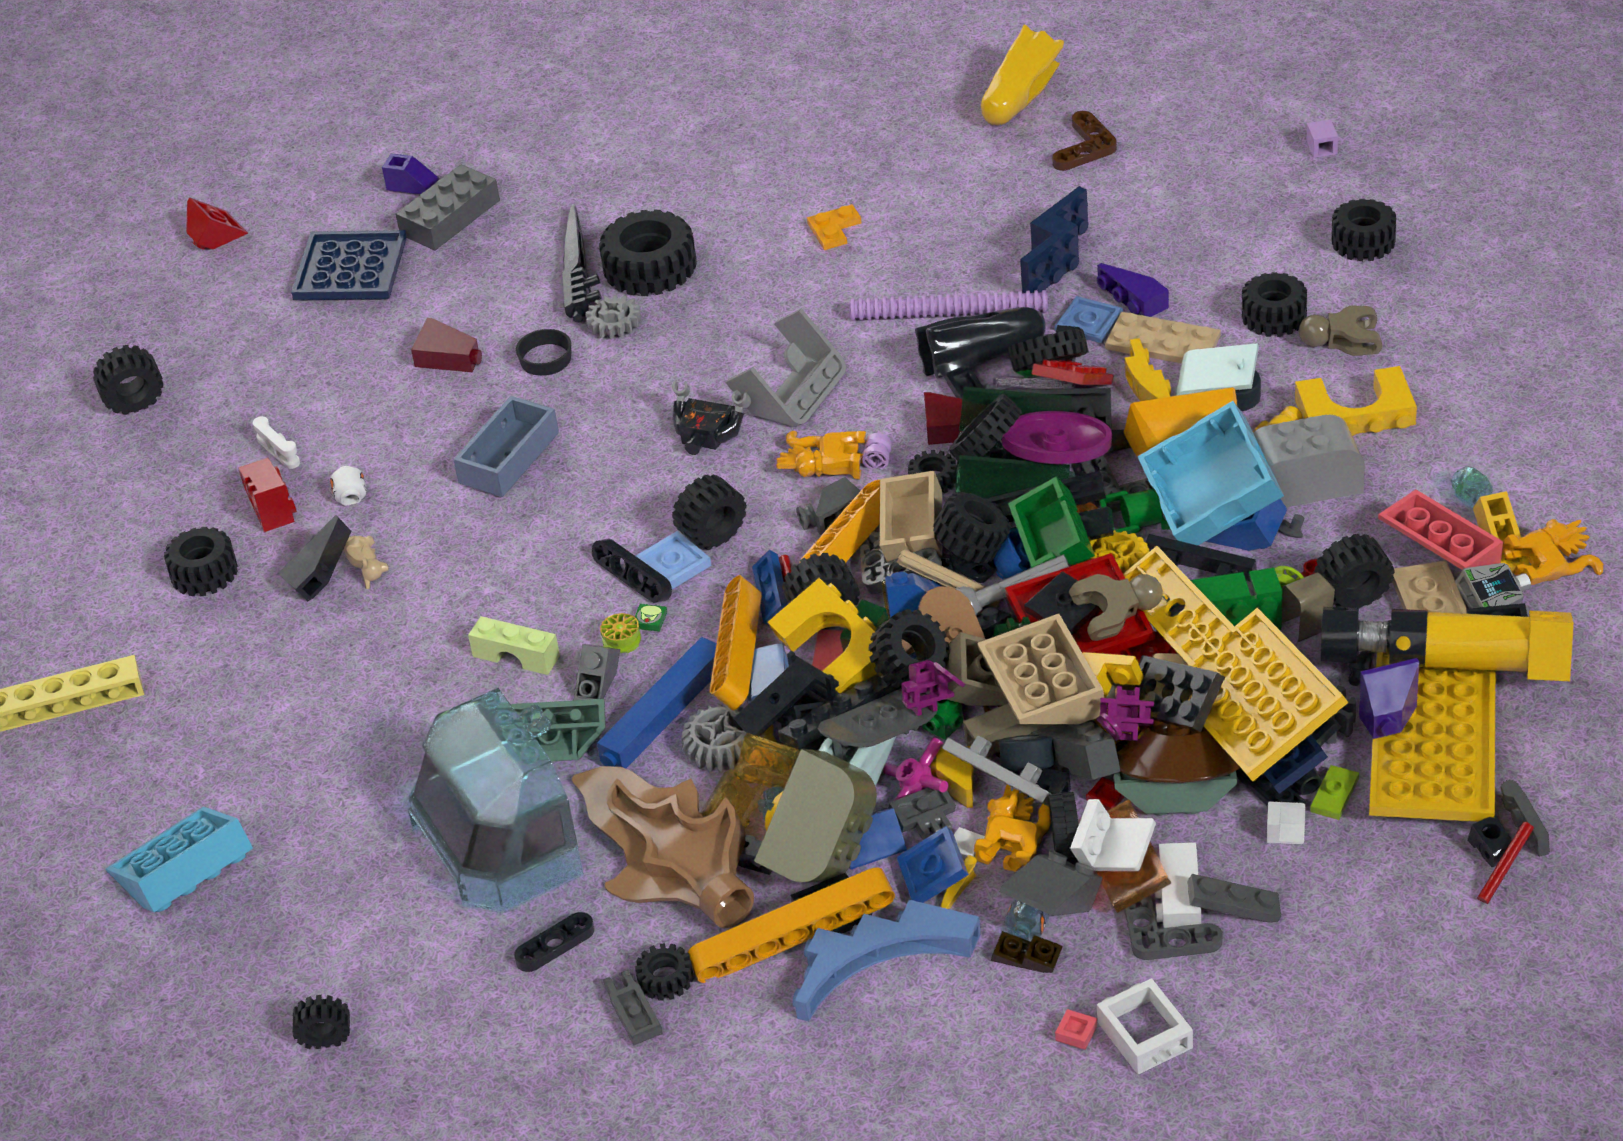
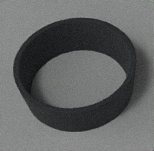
[516,329,572,376]

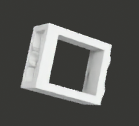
[1097,978,1193,1074]

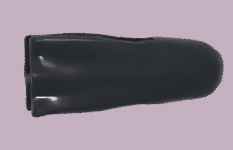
[915,307,1046,378]

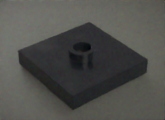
[1024,571,1101,635]

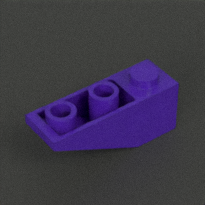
[1097,263,1169,317]

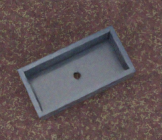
[453,396,559,497]

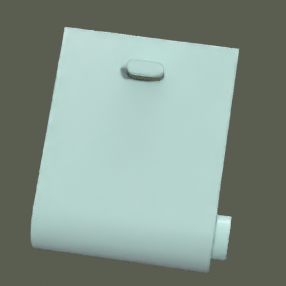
[1175,343,1259,396]

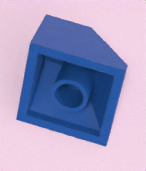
[885,572,942,618]

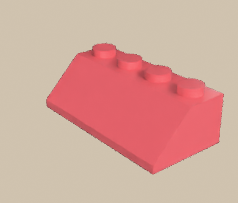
[1378,489,1503,570]

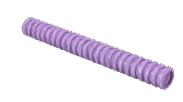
[849,290,1048,321]

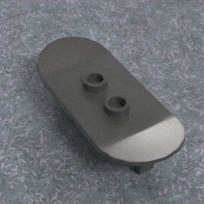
[818,689,938,761]

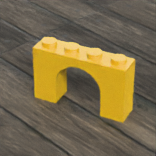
[1295,366,1417,436]
[768,578,876,694]

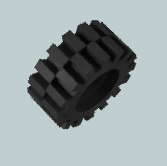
[908,450,957,494]
[635,943,693,1001]
[292,995,350,1049]

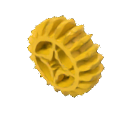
[1087,530,1149,573]

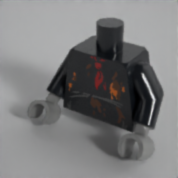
[672,380,751,455]

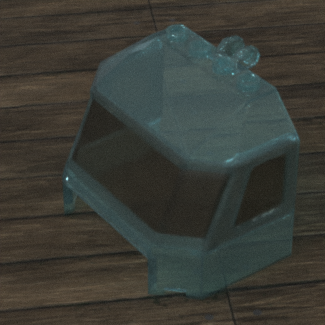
[407,688,584,913]

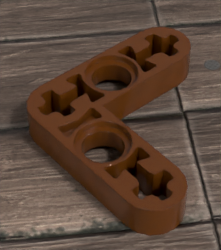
[1052,111,1117,171]

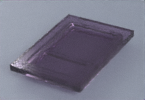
[987,376,1076,389]

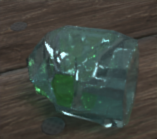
[1451,466,1493,509]

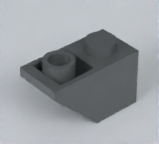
[573,644,621,700]

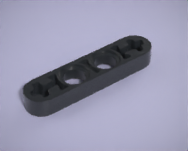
[592,538,672,603]

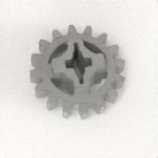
[586,295,641,339]

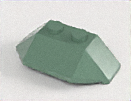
[489,699,606,763]
[1114,771,1237,815]

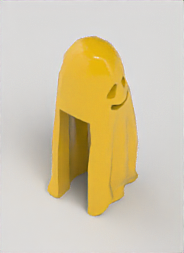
[981,24,1064,126]

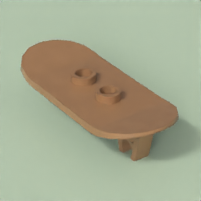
[918,586,985,706]

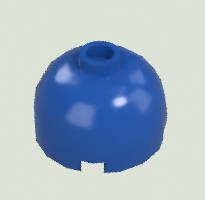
[993,528,1031,580]

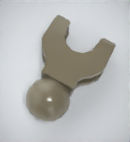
[1298,305,1382,356]
[1069,574,1163,641]

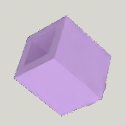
[1306,119,1338,158]

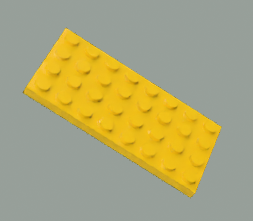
[1369,652,1496,822]

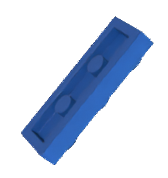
[752,549,788,626]

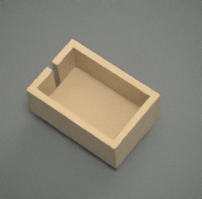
[880,471,942,562]

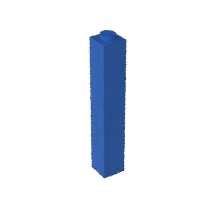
[597,636,717,769]

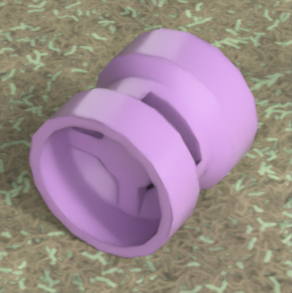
[862,433,892,469]

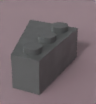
[1031,720,1120,780]

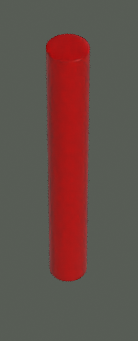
[1477,822,1534,904]

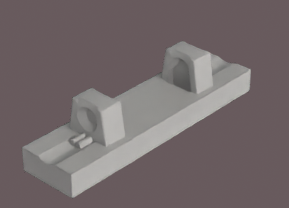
[942,736,1051,807]

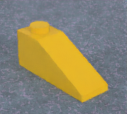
[1473,491,1530,574]

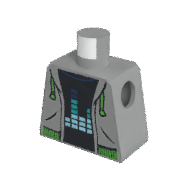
[1455,563,1531,608]

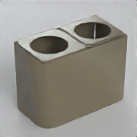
[1282,572,1335,642]

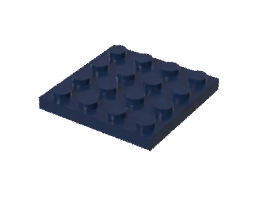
[291,230,407,300]

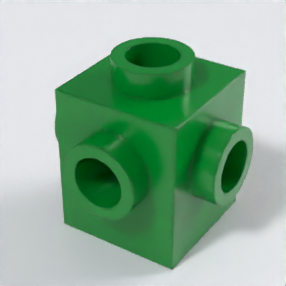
[922,699,964,740]

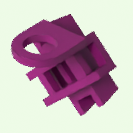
[902,660,966,716]
[1096,686,1154,741]

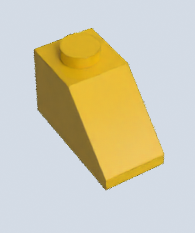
[931,746,973,808]

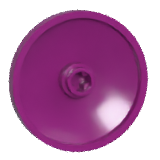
[1002,411,1112,464]

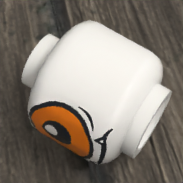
[330,466,367,506]

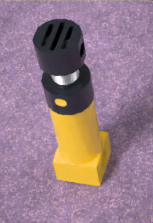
[1321,607,1574,682]

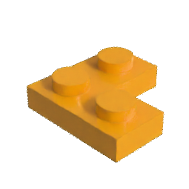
[807,204,862,250]

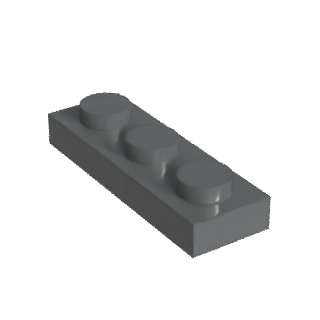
[1187,874,1281,923]

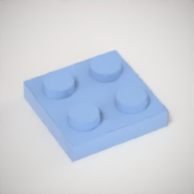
[636,531,712,589]

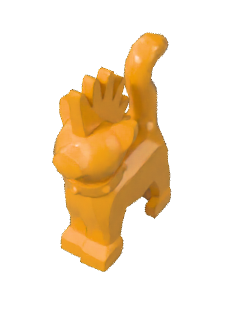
[776,431,866,479]
[1502,519,1604,585]
[974,784,1051,872]

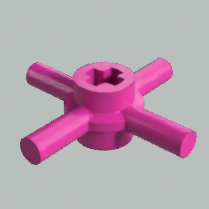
[883,737,948,801]

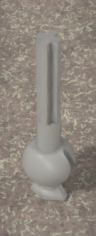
[955,554,1069,616]

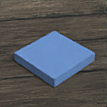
[1055,296,1123,344]

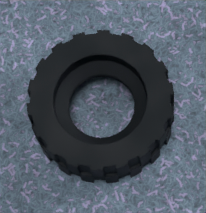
[1049,792,1079,860]

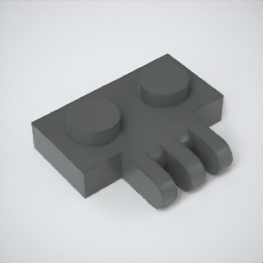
[888,788,956,840]

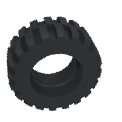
[599,209,697,296]

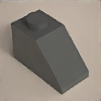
[816,477,860,535]

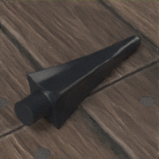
[1348,651,1375,686]

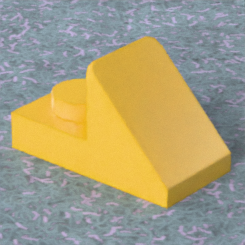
[1082,652,1144,698]

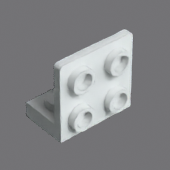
[1070,799,1156,871]

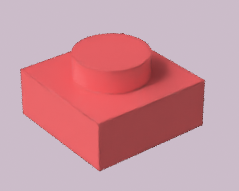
[1055,1009,1097,1050]

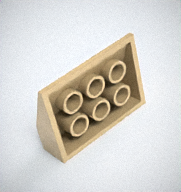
[977,614,1104,724]

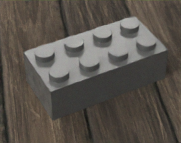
[396,164,500,251]

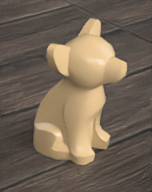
[343,535,389,589]

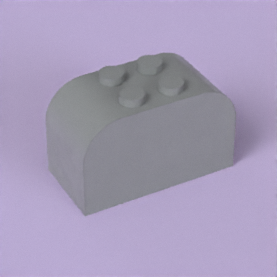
[1253,415,1365,507]

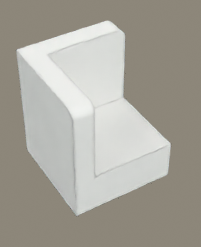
[1267,802,1305,844]

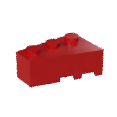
[238,458,297,532]

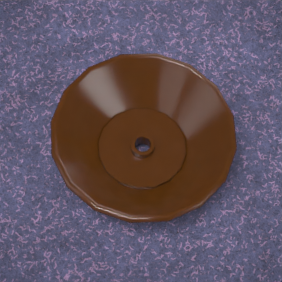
[1116,721,1240,783]

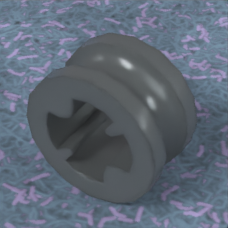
[796,503,817,530]

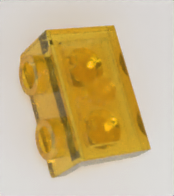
[733,733,801,793]

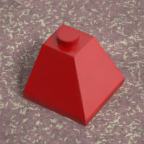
[186,197,248,250]

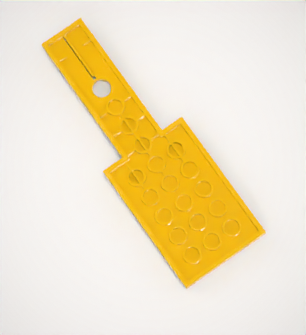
[1123,546,1349,781]

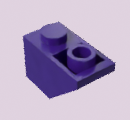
[382,153,439,194]

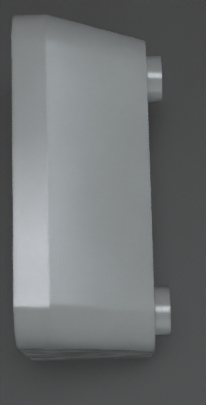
[725,308,846,427]

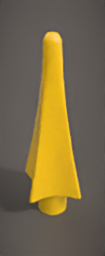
[940,855,977,909]

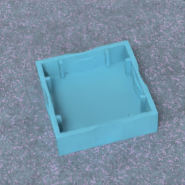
[1138,401,1284,545]

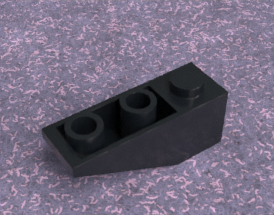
[278,515,352,602]

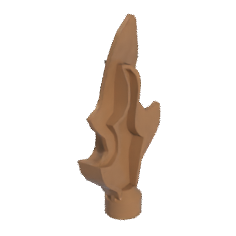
[572,766,754,928]

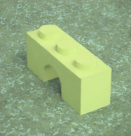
[468,616,560,675]

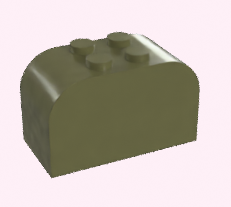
[754,749,877,882]

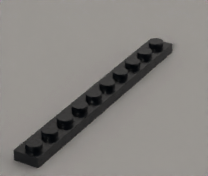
[778,607,1012,749]

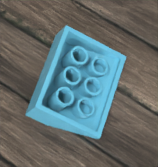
[106,806,253,912]

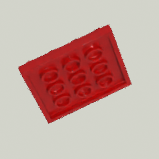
[1005,553,1155,654]

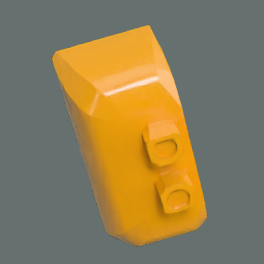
[1124,387,1237,458]

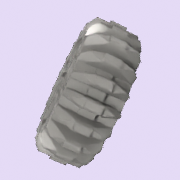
[681,703,760,773]

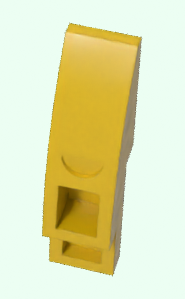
[1125,338,1172,401]

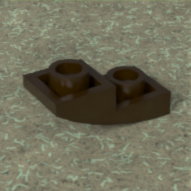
[990,931,1063,973]

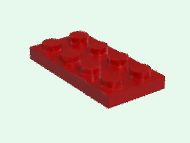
[1032,360,1114,385]

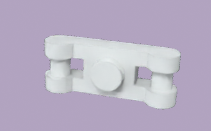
[253,416,300,469]

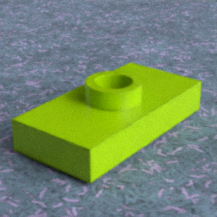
[1310,765,1359,820]

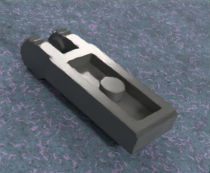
[1501,779,1550,857]
[603,970,663,1045]

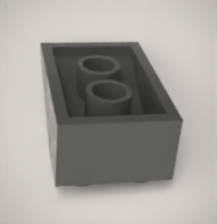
[999,851,1103,916]

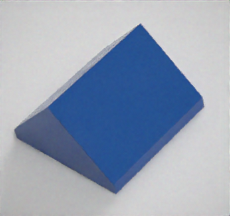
[850,808,907,870]

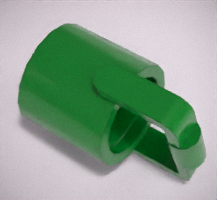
[1099,489,1162,534]

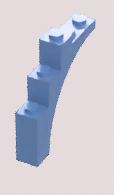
[792,900,981,1022]

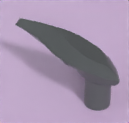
[1278,514,1305,538]

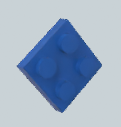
[896,826,969,903]

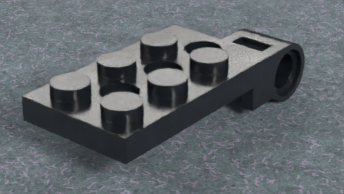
[1131,655,1225,732]

